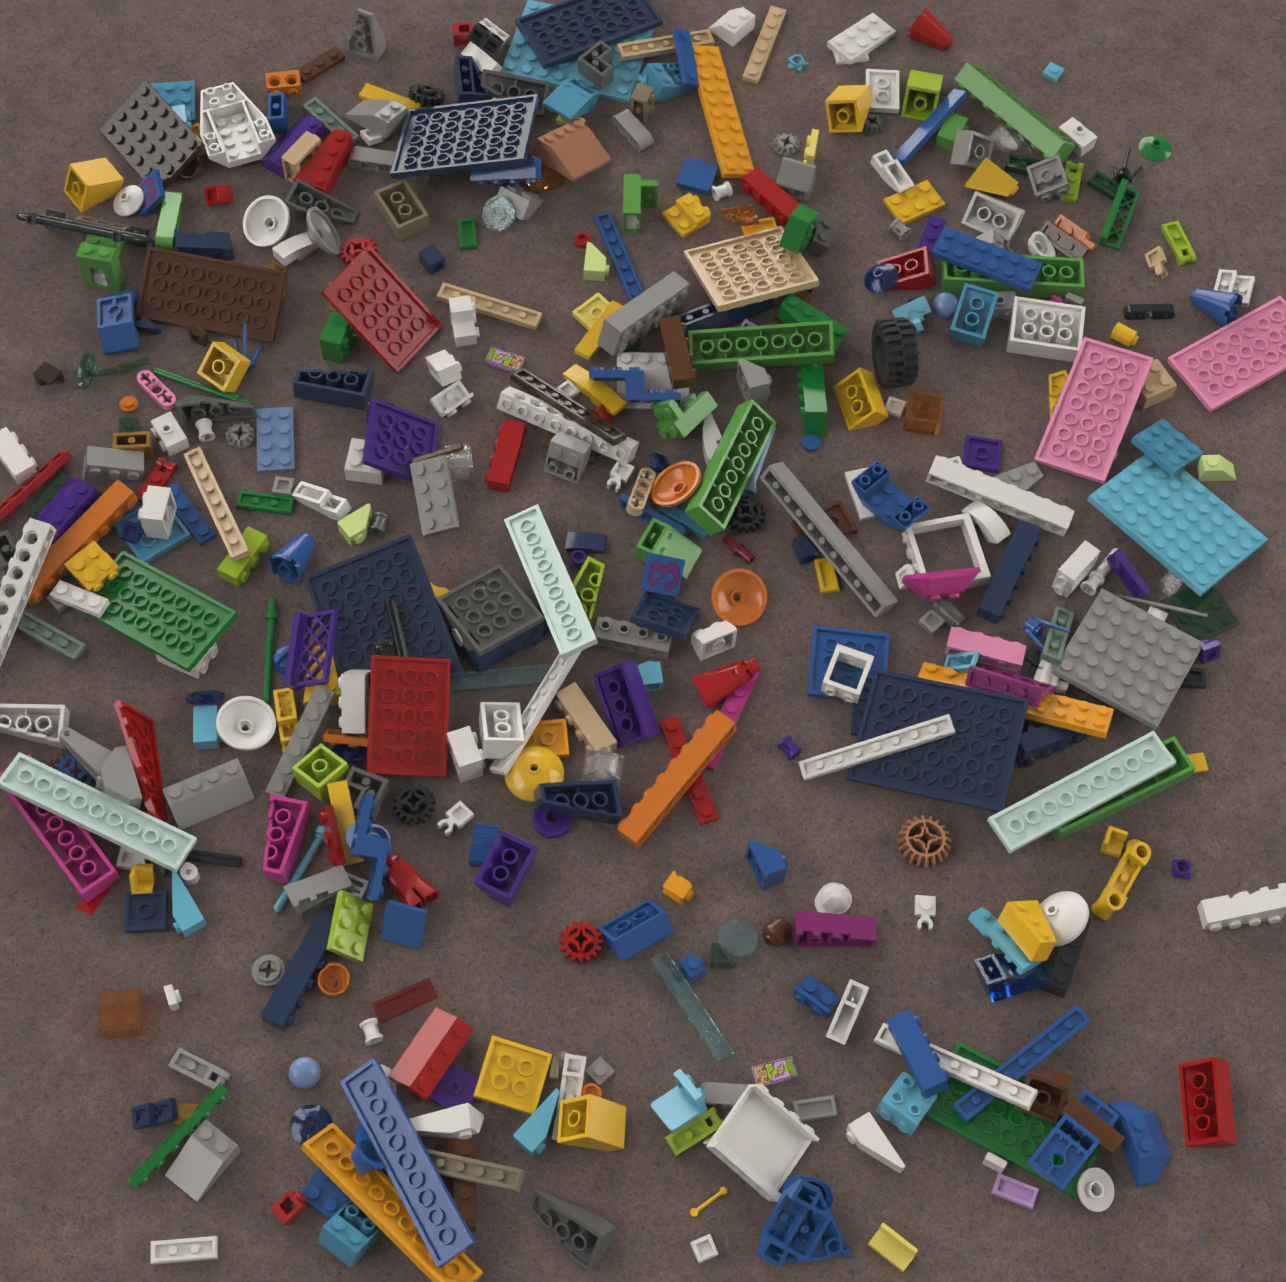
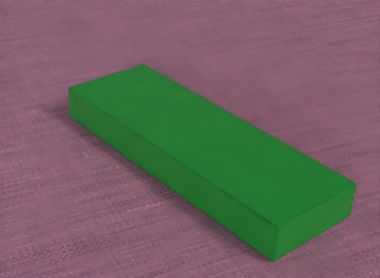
[236,490,295,516]

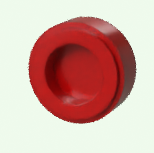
[574,232,592,249]

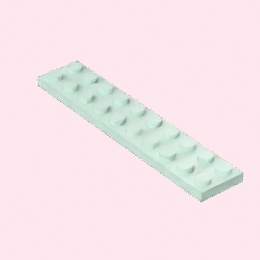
[504,504,598,659]
[987,731,1176,854]
[0,752,197,873]

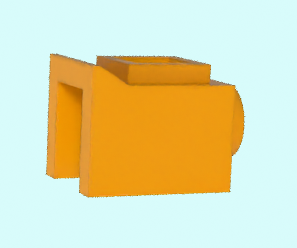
[662,871,695,905]

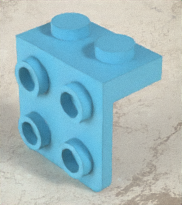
[651,1069,708,1132]
[876,1072,937,1136]

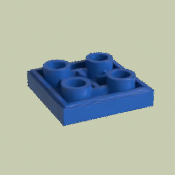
[676,157,719,195]
[381,900,428,950]

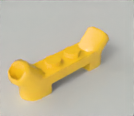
[1092,839,1151,920]

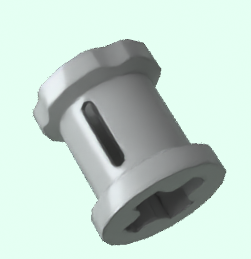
[889,218,912,241]

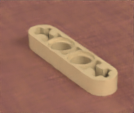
[626,468,656,516]

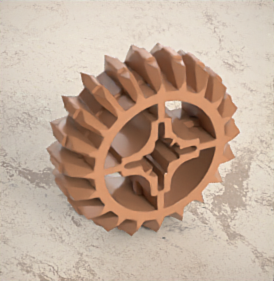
[897,815,952,869]

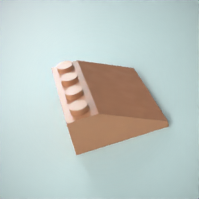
[532,120,611,181]

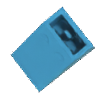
[641,63,694,102]
[542,77,600,121]
[317,1199,382,1268]

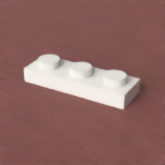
[50,580,110,618]

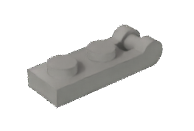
[168,1047,231,1090]

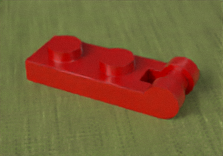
[135,457,178,503]

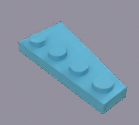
[968,907,1043,975]

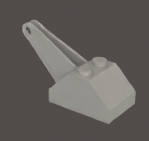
[59,727,142,810]

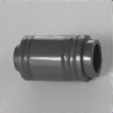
[932,597,966,628]

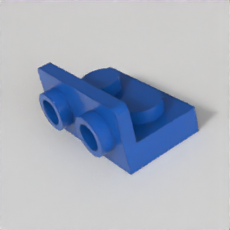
[793,974,841,1019]

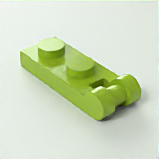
[1059,160,1084,203]
[1161,221,1196,266]
[664,1106,723,1156]

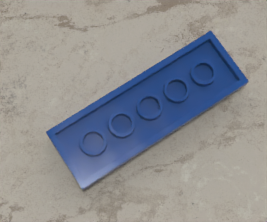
[931,226,1043,293]

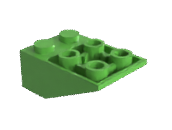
[636,518,703,580]

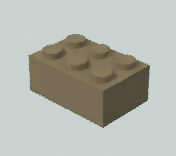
[374,179,430,241]

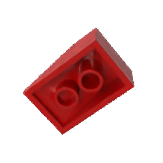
[877,246,936,290]

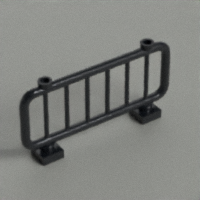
[16,209,153,247]

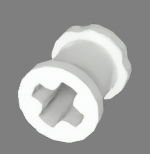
[711,181,733,201]
[195,418,215,442]
[359,1018,384,1045]

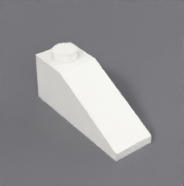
[846,1112,905,1173]

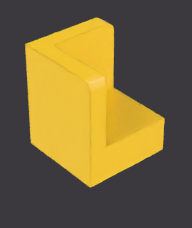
[1100,826,1128,858]
[129,864,155,894]

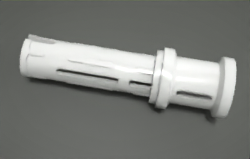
[1080,548,1117,596]

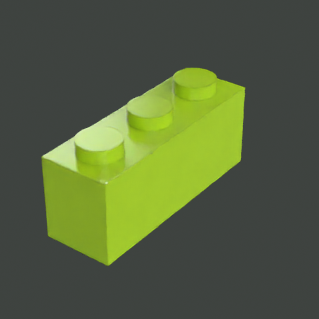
[217,526,270,587]

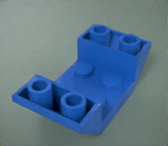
[96,288,140,355]
[851,460,931,531]

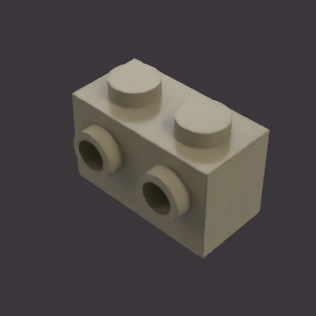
[630,83,655,124]

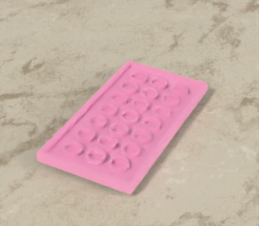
[1166,296,1286,413]
[1034,337,1154,484]

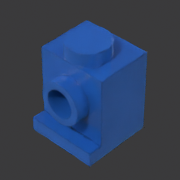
[679,953,707,985]

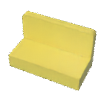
[868,1223,918,1272]

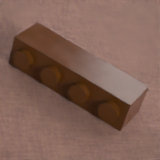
[658,316,697,389]

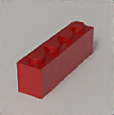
[741,167,799,226]
[484,419,526,493]

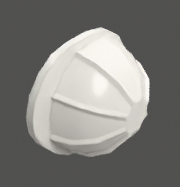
[1028,231,1056,257]
[815,883,852,914]

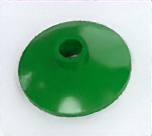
[1138,135,1172,162]

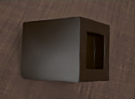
[33,361,65,386]

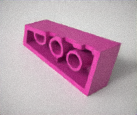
[263,794,313,884]

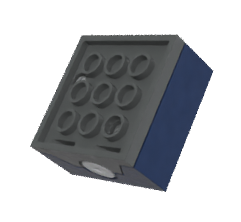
[436,564,544,674]

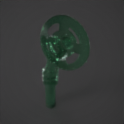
[77,353,150,389]

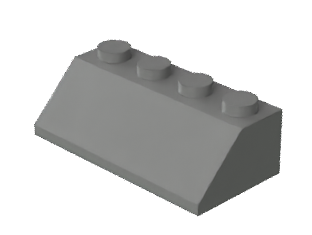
[162,758,255,830]

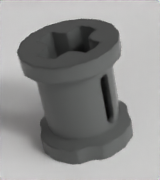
[369,512,390,536]

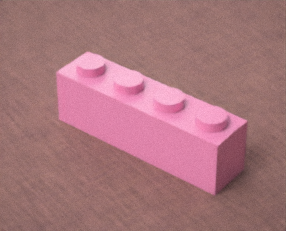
[944,627,1026,673]

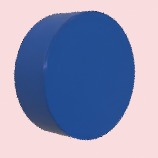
[802,434,820,452]

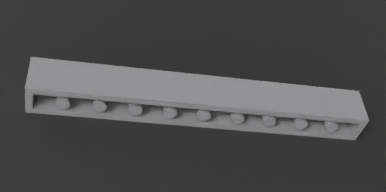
[759,461,898,618]

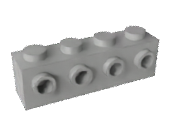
[594,617,672,660]

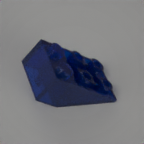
[974,953,1051,1003]

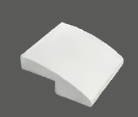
[1214,269,1255,308]

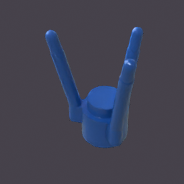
[233,324,262,371]
[1023,617,1070,649]

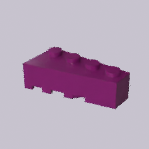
[792,910,877,947]

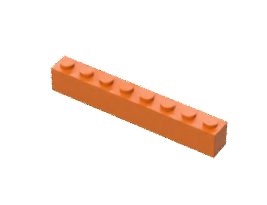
[14,480,138,607]
[617,710,737,849]

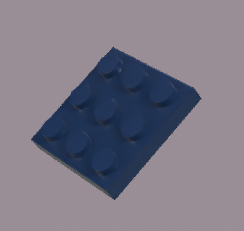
[629,591,700,640]

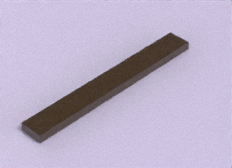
[510,368,627,446]

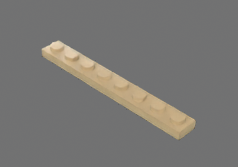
[183,447,250,562]

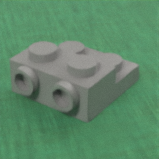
[1026,154,1071,202]

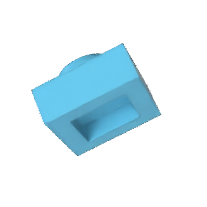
[1042,62,1065,83]

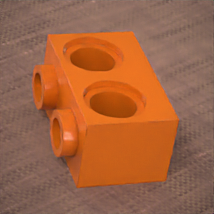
[265,70,302,98]

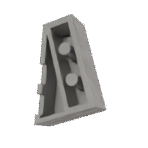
[82,446,144,483]
[283,865,356,920]

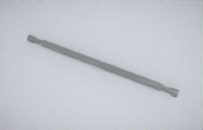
[1117,594,1208,617]

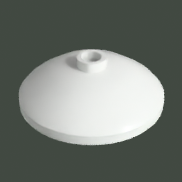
[243,195,290,247]
[216,696,276,751]
[1040,891,1089,947]

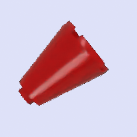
[906,8,953,51]

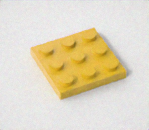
[473,1035,552,1115]

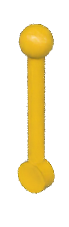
[690,1187,728,1217]

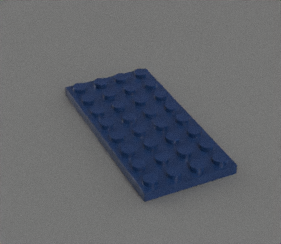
[515,0,663,69]

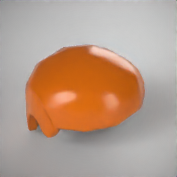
[317,963,350,996]

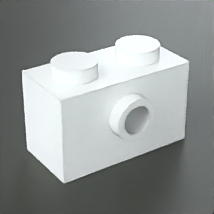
[1058,117,1097,157]
[425,349,462,387]
[150,411,189,456]

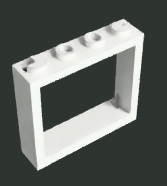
[901,513,991,589]

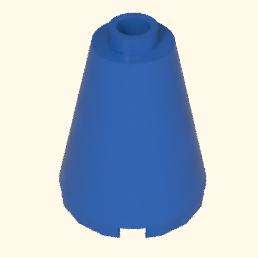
[1190,288,1243,327]
[268,533,316,584]

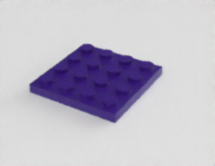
[362,398,439,482]

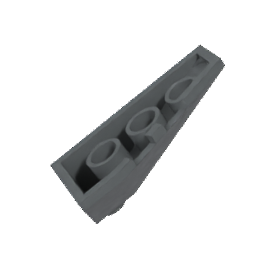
[284,178,359,225]

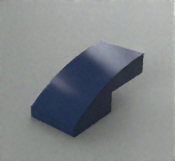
[134,316,162,334]
[565,532,607,554]
[132,1097,178,1130]

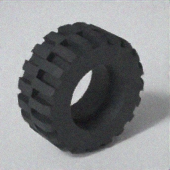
[871,317,919,388]

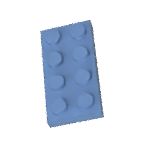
[256,406,295,474]

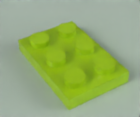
[327,890,374,963]

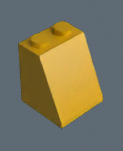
[825,85,872,133]
[64,157,124,213]
[964,158,1019,197]
[557,1094,626,1151]

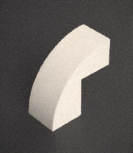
[961,501,1011,544]

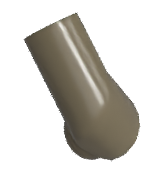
[549,1051,570,1080]

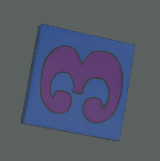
[138,169,166,217]
[640,552,685,597]

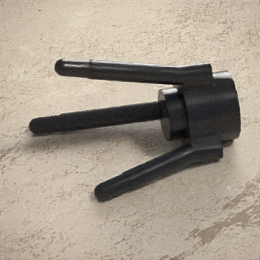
[1113,147,1142,184]

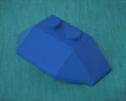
[1107,1100,1171,1187]

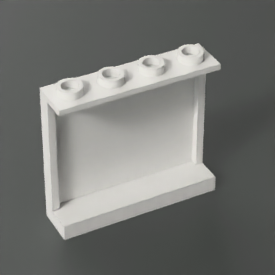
[706,1084,820,1202]

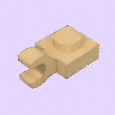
[1144,246,1168,279]

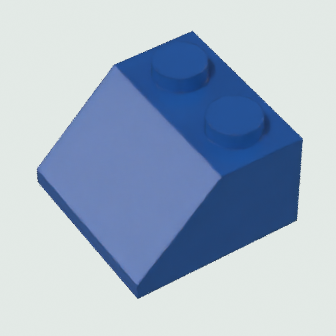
[745,840,788,890]

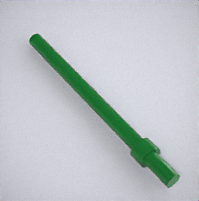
[153,367,253,405]
[262,598,277,704]

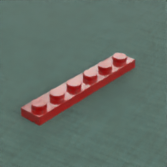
[0,450,72,525]
[659,716,719,826]

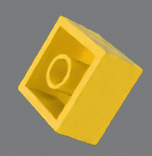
[197,341,251,392]

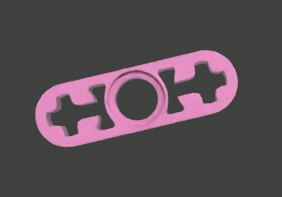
[137,370,177,410]

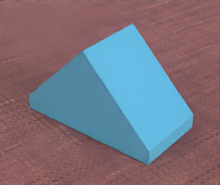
[944,651,980,673]

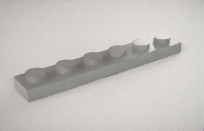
[265,685,335,797]

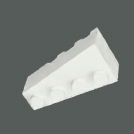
[0,704,70,749]
[1197,883,1286,931]

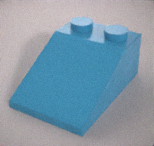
[948,283,999,348]

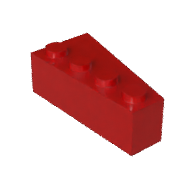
[293,128,354,195]

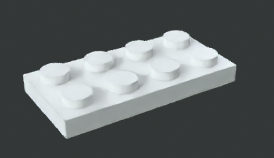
[827,13,896,65]

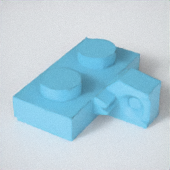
[892,296,932,333]

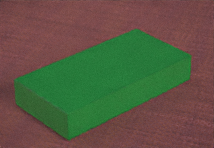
[457,219,478,250]

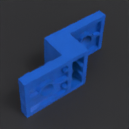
[589,367,681,403]
[349,793,392,903]
[1026,1088,1120,1192]

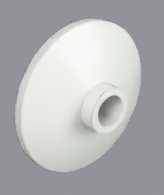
[113,185,144,217]
[1077,1168,1114,1212]

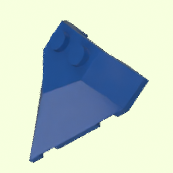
[757,1179,852,1266]

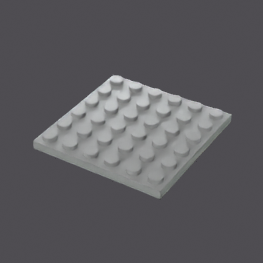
[1051,588,1204,730]

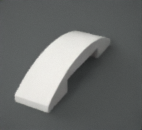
[552,1053,587,1140]

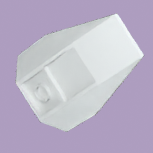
[200,82,276,168]

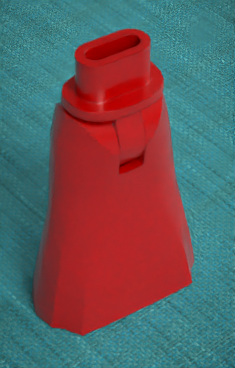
[692,658,761,709]
[385,851,440,909]

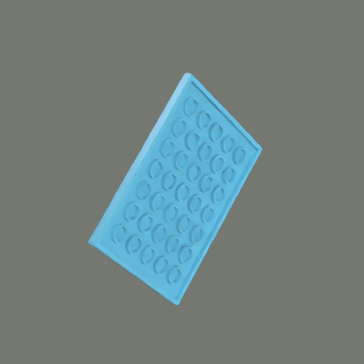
[500,0,654,103]
[1087,454,1268,597]

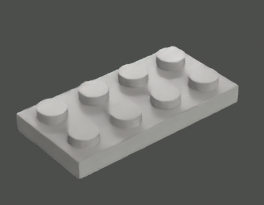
[410,455,460,536]

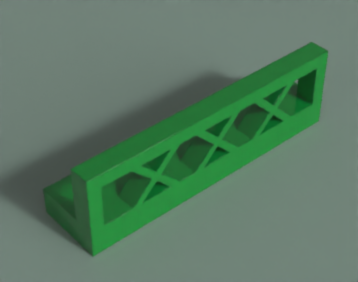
[1099,179,1140,251]

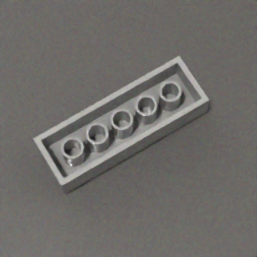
[597,271,690,356]

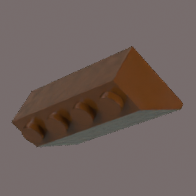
[435,1139,478,1232]

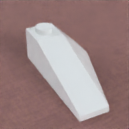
[410,1103,484,1140]

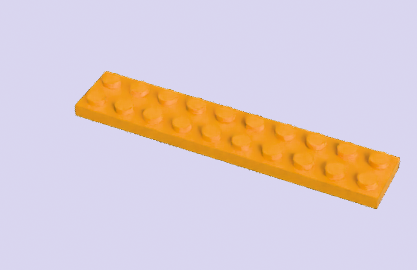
[692,45,754,179]
[918,662,1114,739]
[301,1123,483,1282]

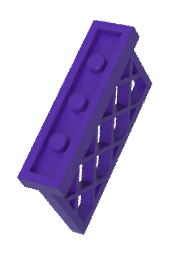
[283,609,339,692]

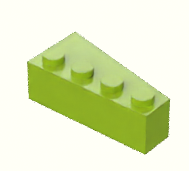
[573,556,605,624]

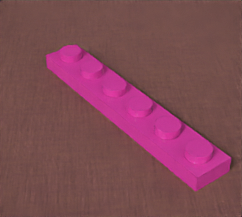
[706,672,760,771]

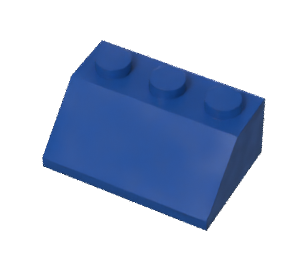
[598,899,674,962]

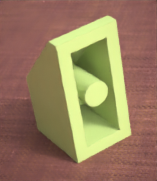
[584,242,609,282]
[1197,455,1236,482]
[337,503,372,546]

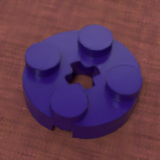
[532,808,572,839]

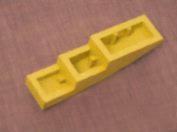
[563,364,627,416]
[273,688,298,753]
[327,780,364,866]

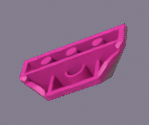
[902,567,980,601]

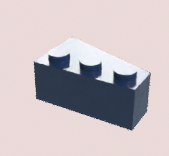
[453,55,493,104]
[174,230,234,261]

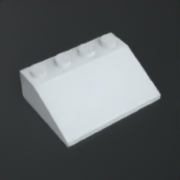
[1006,296,1086,362]
[617,352,689,409]

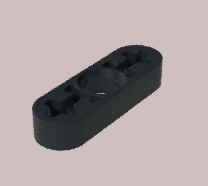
[1123,304,1175,320]

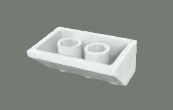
[961,190,1025,241]
[479,702,524,759]

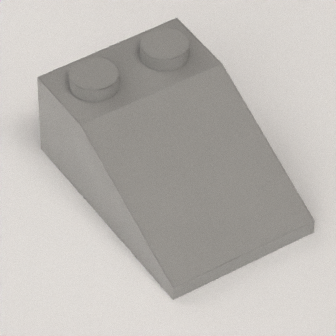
[345,99,407,139]
[165,1119,241,1202]

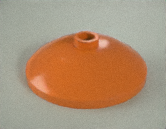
[651,461,701,507]
[711,568,767,626]

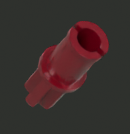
[722,534,756,565]

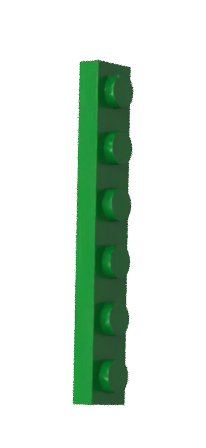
[127,1083,228,1189]

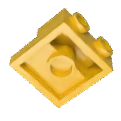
[662,192,711,239]
[64,541,120,592]

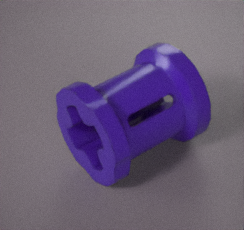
[777,735,803,761]

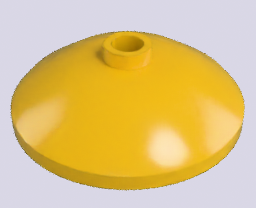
[505,746,564,803]

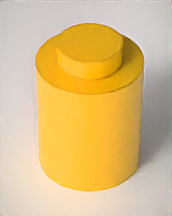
[1110,322,1139,348]

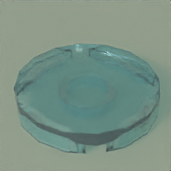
[482,196,516,231]
[717,920,758,959]

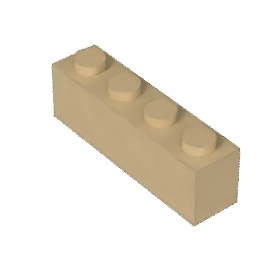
[554,682,617,760]

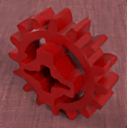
[339,236,378,267]
[559,920,603,965]

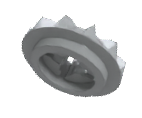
[773,133,800,156]
[225,422,255,448]
[252,955,285,988]

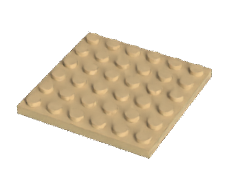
[684,226,819,312]

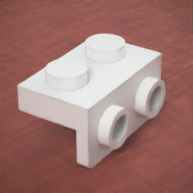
[429,380,474,418]

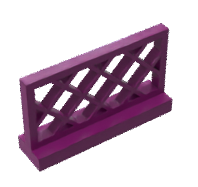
[965,664,1056,708]

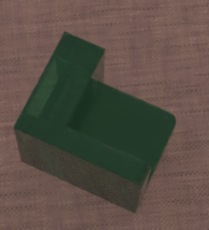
[710,943,736,969]

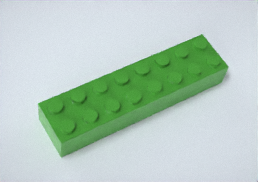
[955,62,1076,162]
[941,255,1085,299]
[689,320,835,372]
[685,399,777,536]
[1051,736,1196,842]

